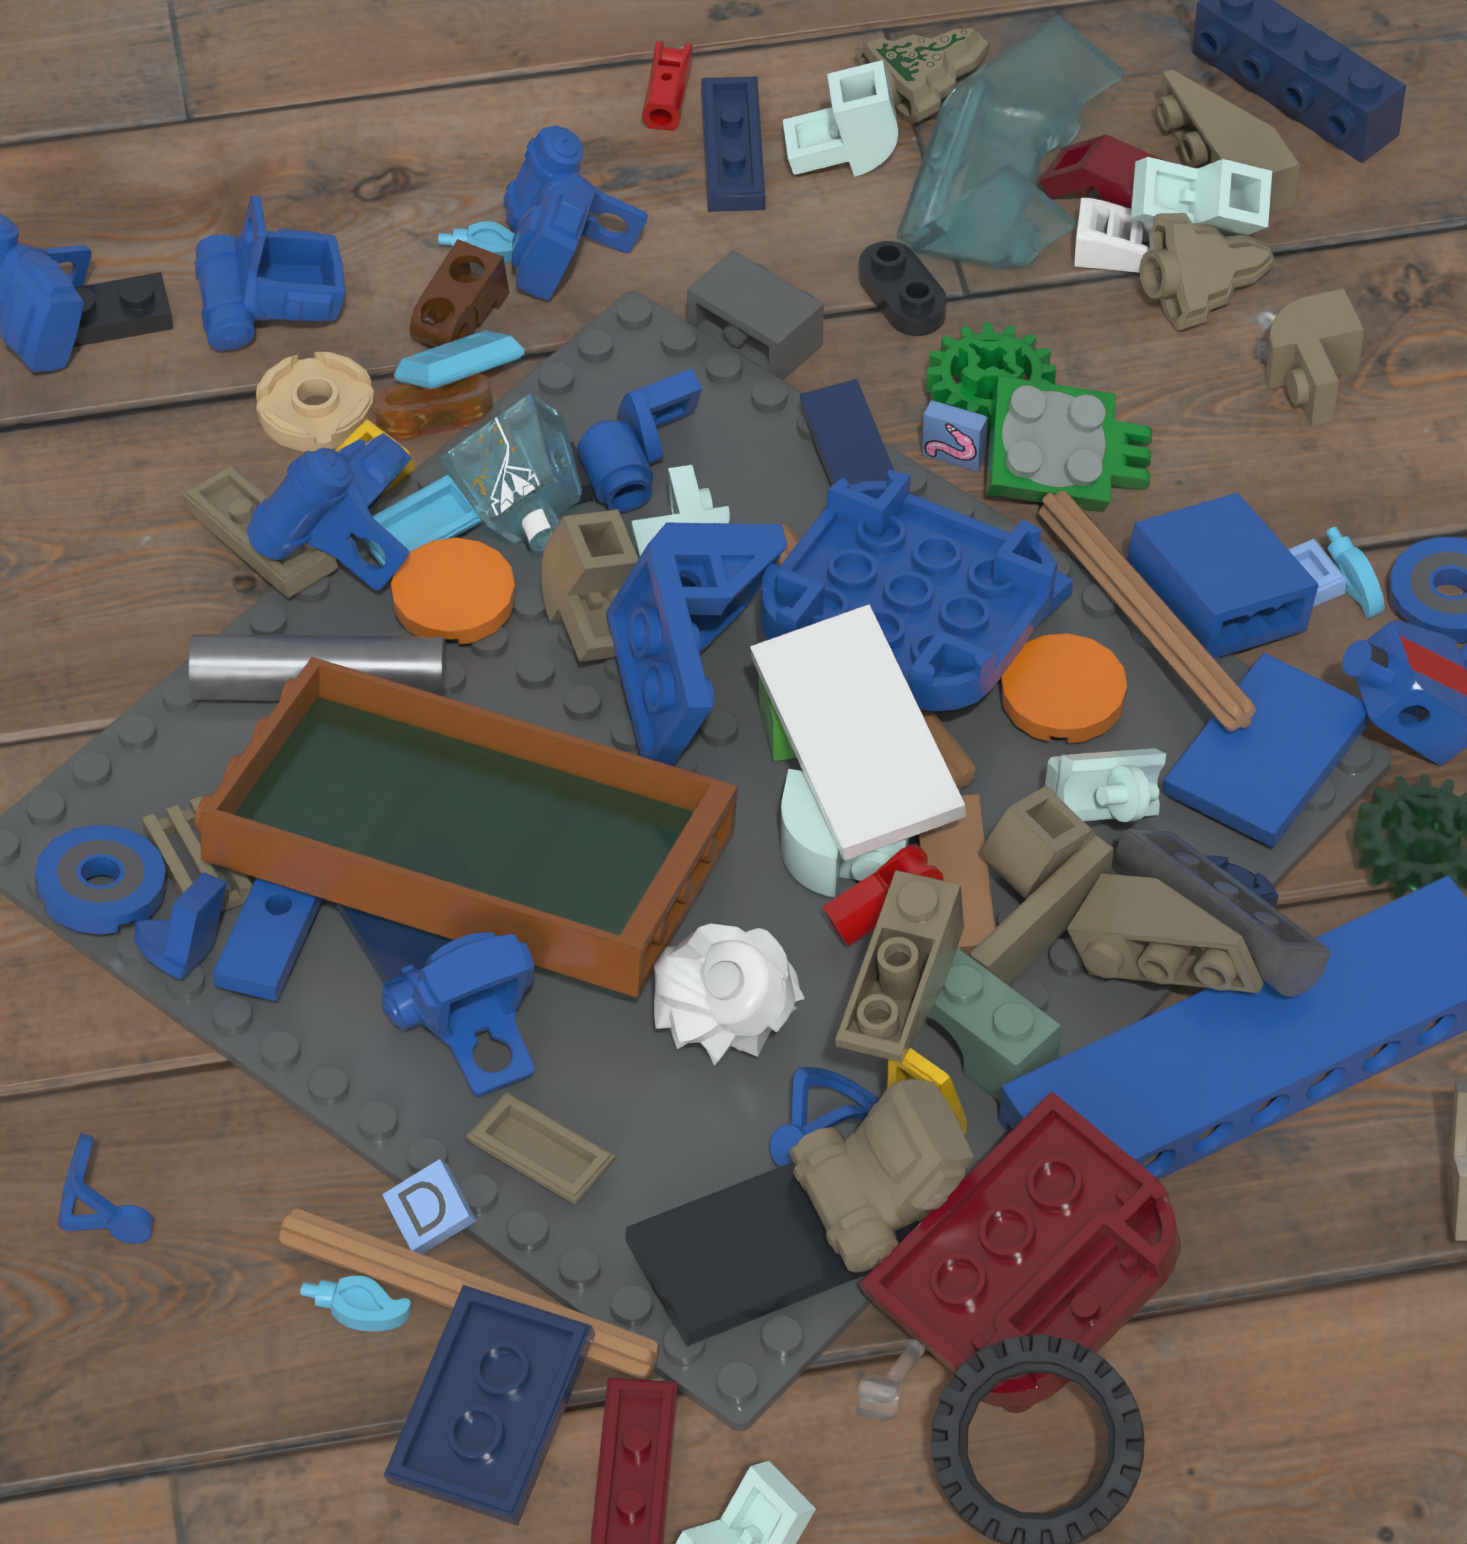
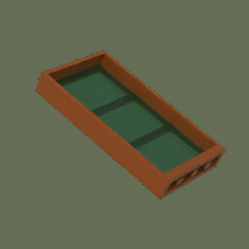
[194,657,738,998]

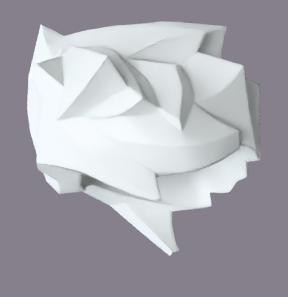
[654,923,805,1066]

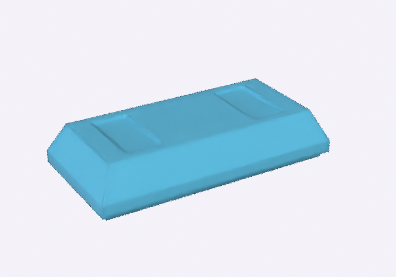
[394,330,525,389]
[360,471,489,566]

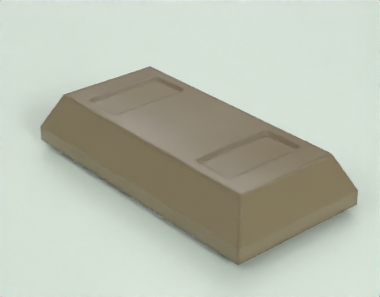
[466,1091,616,1205]

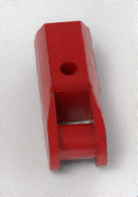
[642,41,693,131]
[822,845,944,947]

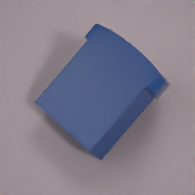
[617,368,703,464]
[134,872,227,979]

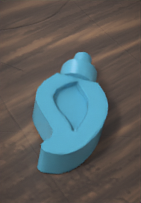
[438,221,515,263]
[1326,527,1385,619]
[300,1276,412,1331]

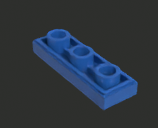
[213,823,344,1002]

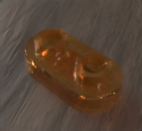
[373,373,493,438]

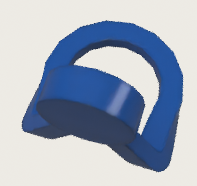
[770,1067,879,1166]
[58,1133,154,1244]

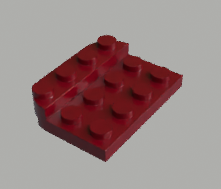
[860,1091,1181,1413]

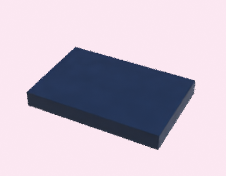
[384,1285,595,1526]

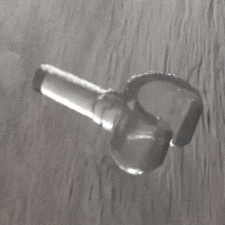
[856,1339,926,1421]

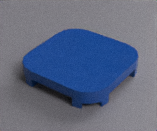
[760,470,1058,711]

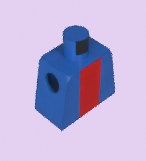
[1342,620,1467,766]

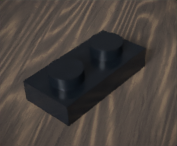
[73,272,173,347]

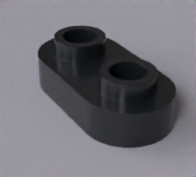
[859,241,947,336]

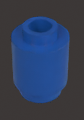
[577,420,653,512]

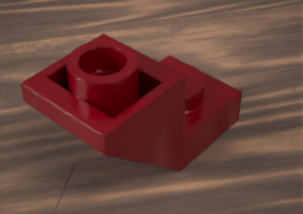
[1039,134,1165,209]

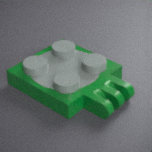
[986,376,1153,512]

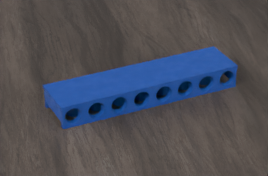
[998,875,1467,1180]

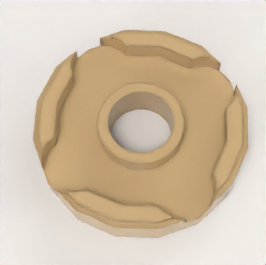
[256,352,375,452]

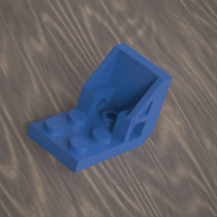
[606,522,787,766]

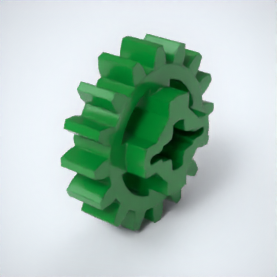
[926,322,1056,434]

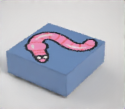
[922,400,988,472]

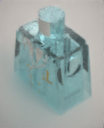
[439,393,582,551]

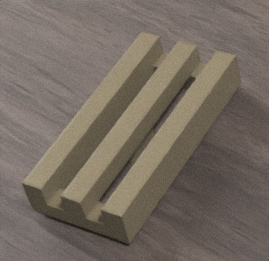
[142,796,252,912]

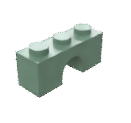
[866,947,1061,1102]

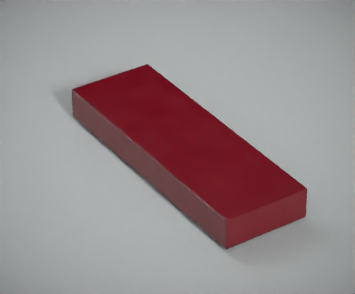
[591,1378,678,1544]

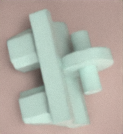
[1045,748,1166,822]

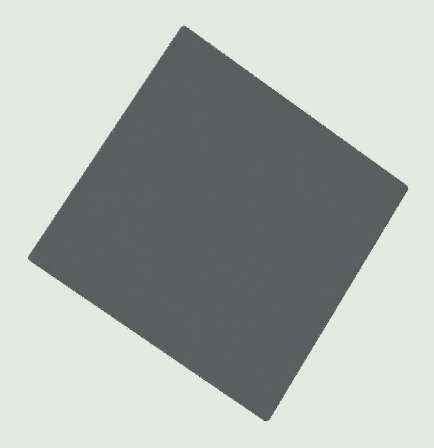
[0,291,1392,1431]

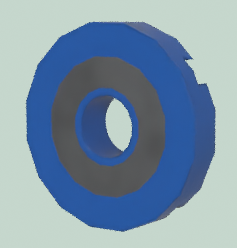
[1388,537,1467,643]
[35,825,166,934]

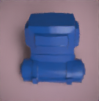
[503,125,648,301]
[194,195,345,352]
[0,214,92,372]
[247,433,412,590]
[381,932,535,1097]

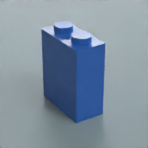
[1127,493,1319,658]

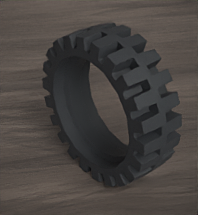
[931,1334,1145,1544]

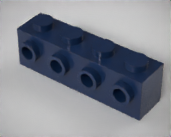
[1192,0,1406,163]

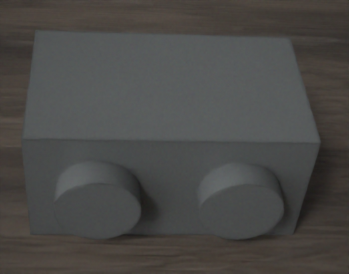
[687,250,824,380]

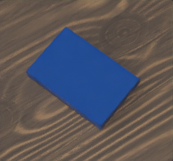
[1163,652,1371,848]

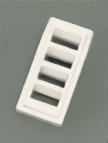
[1074,197,1153,273]

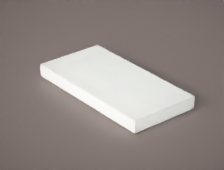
[750,604,966,861]

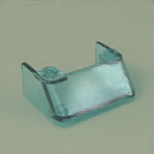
[897,15,1124,270]

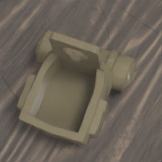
[789,1079,974,1273]

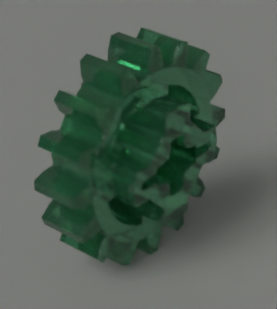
[1352,774,1467,898]

